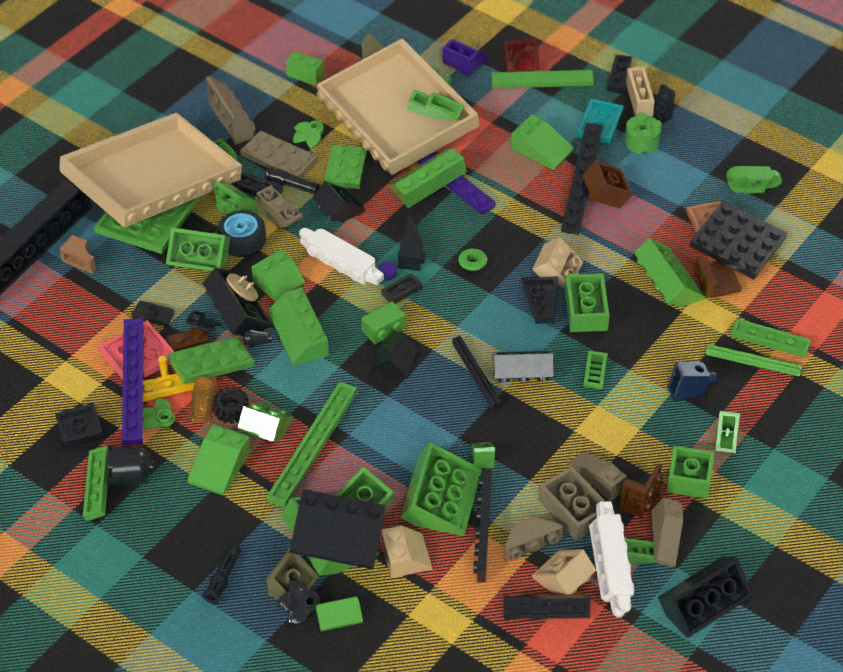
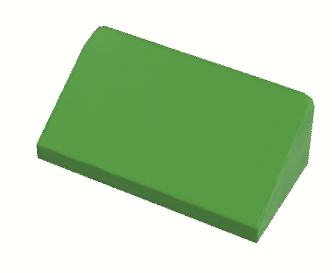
[316,597,363,631]

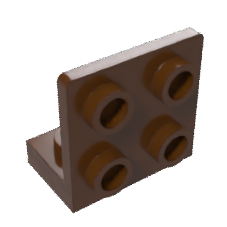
[694,255,742,298]
[619,463,663,518]

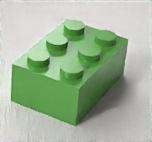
[166,228,231,272]
[565,273,609,332]

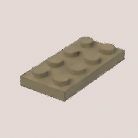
[240,131,318,178]

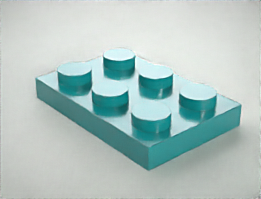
[577,99,624,144]

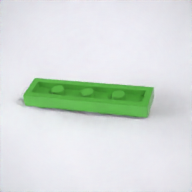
[731,319,811,358]
[83,446,109,521]

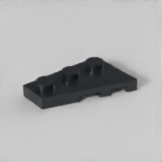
[521,276,558,324]

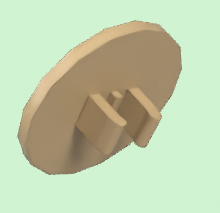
[226,274,258,301]

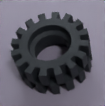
[212,386,249,424]

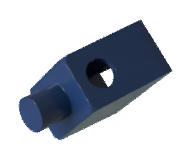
[667,362,717,401]

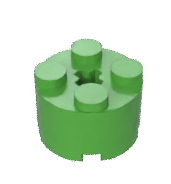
[625,113,661,154]

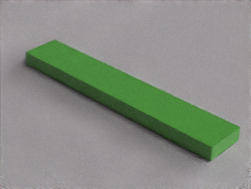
[491,70,594,88]

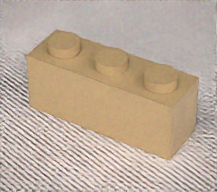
[626,67,654,116]

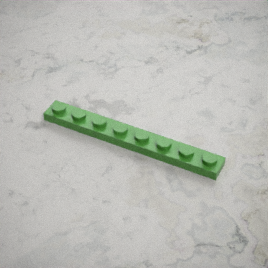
[267,381,357,508]

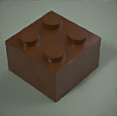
[582,160,633,209]

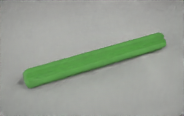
[706,344,802,376]

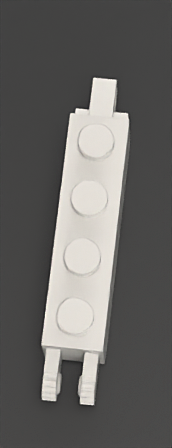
[299,228,384,285]
[589,501,634,618]

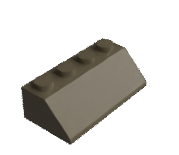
[206,76,256,145]

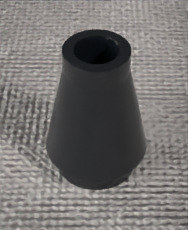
[244,328,272,347]

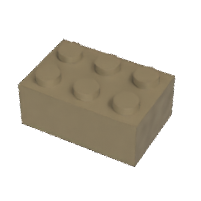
[538,466,606,541]

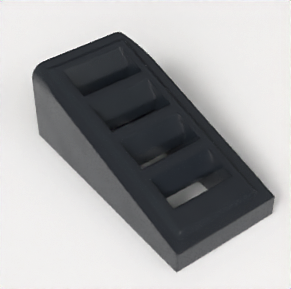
[652,84,675,123]

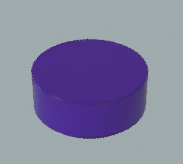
[378,262,397,280]

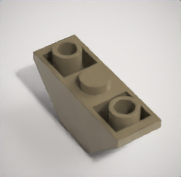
[256,185,303,228]
[504,516,563,562]

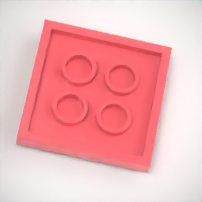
[98,320,174,380]

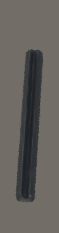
[452,336,501,409]

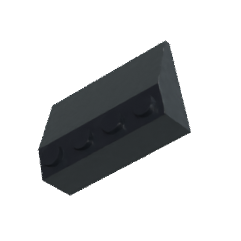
[289,489,386,570]

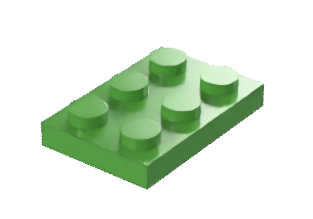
[324,145,367,189]

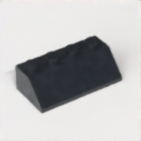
[202,267,273,337]
[658,556,754,638]

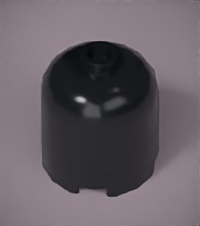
[108,446,154,487]

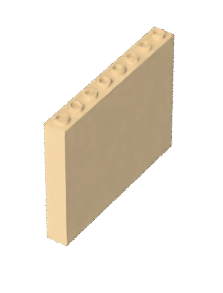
[317,38,479,175]
[60,112,242,228]

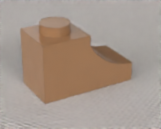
[60,235,97,274]

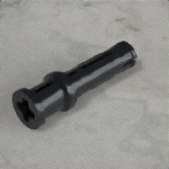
[265,166,320,194]
[202,545,241,604]

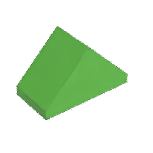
[715,411,740,453]
[471,442,495,469]

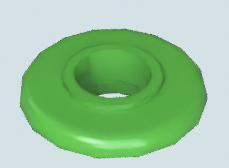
[458,248,488,271]

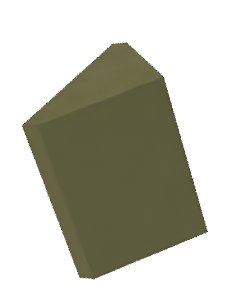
[266,548,319,600]

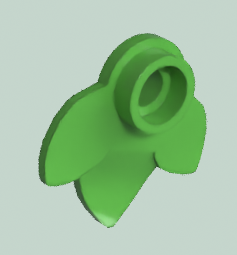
[293,120,324,149]
[143,398,175,429]

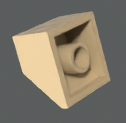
[381,525,432,578]
[532,550,596,595]

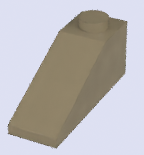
[569,451,627,501]
[651,498,683,568]

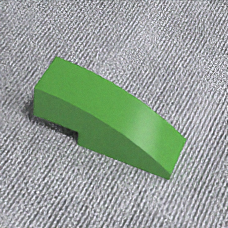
[406,89,464,120]

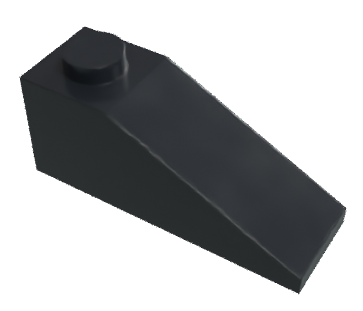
[398,217,426,271]

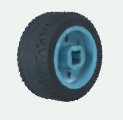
[217,210,266,257]

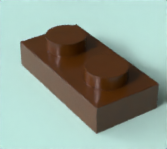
[167,328,209,352]

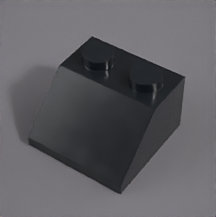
[313,180,366,222]

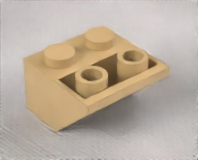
[533,237,583,287]

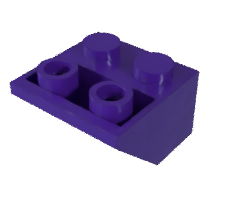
[442,39,489,76]

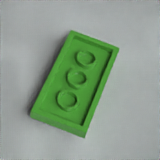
[167,336,255,385]

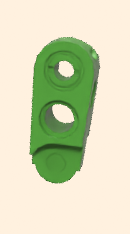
[726,166,782,194]

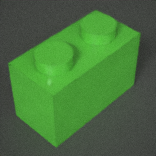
[286,51,325,86]
[361,301,406,344]

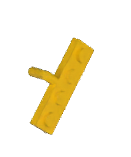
[143,356,209,402]

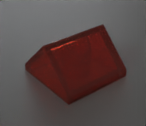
[503,38,541,72]

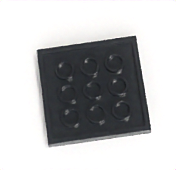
[689,200,787,280]

